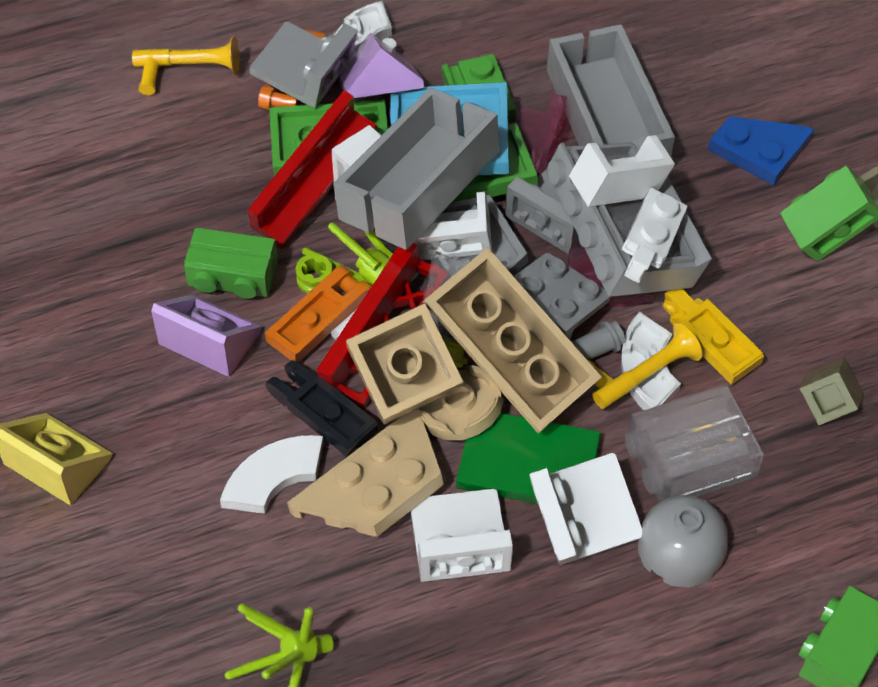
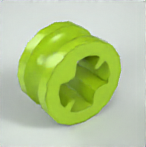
[295,253,332,294]

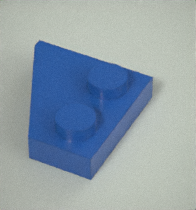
[708,116,814,185]

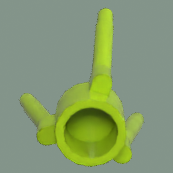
[302,222,393,286]

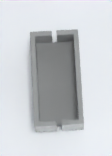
[547,24,675,157]
[333,87,500,250]

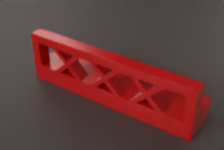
[247,90,377,250]
[316,243,449,410]

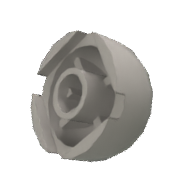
[638,495,728,588]

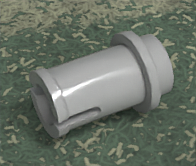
[571,321,626,360]

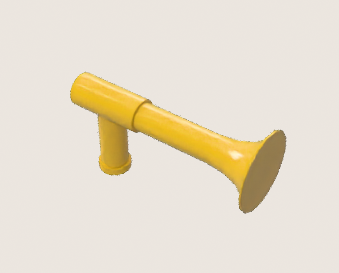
[132,36,240,95]
[588,323,702,409]

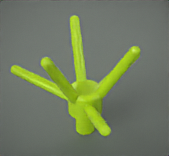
[225,603,333,687]

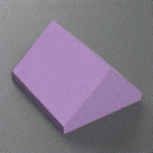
[338,32,424,98]
[151,294,263,377]

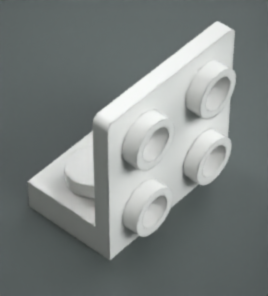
[529,453,642,566]
[411,489,513,582]

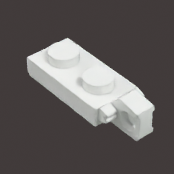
[621,187,687,283]

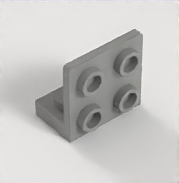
[249,22,358,108]
[506,168,615,255]
[514,253,610,340]

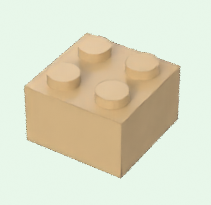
[346,304,463,425]

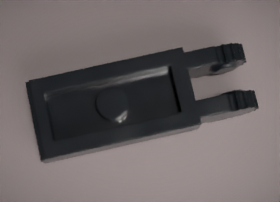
[265,360,378,457]

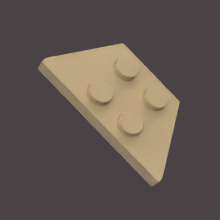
[287,409,444,537]

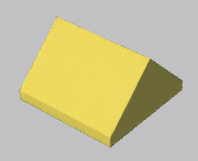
[0,413,113,506]

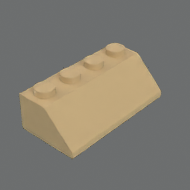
[423,247,602,433]

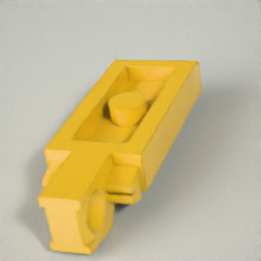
[662,289,764,385]

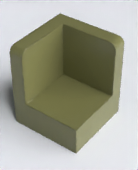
[799,357,863,426]

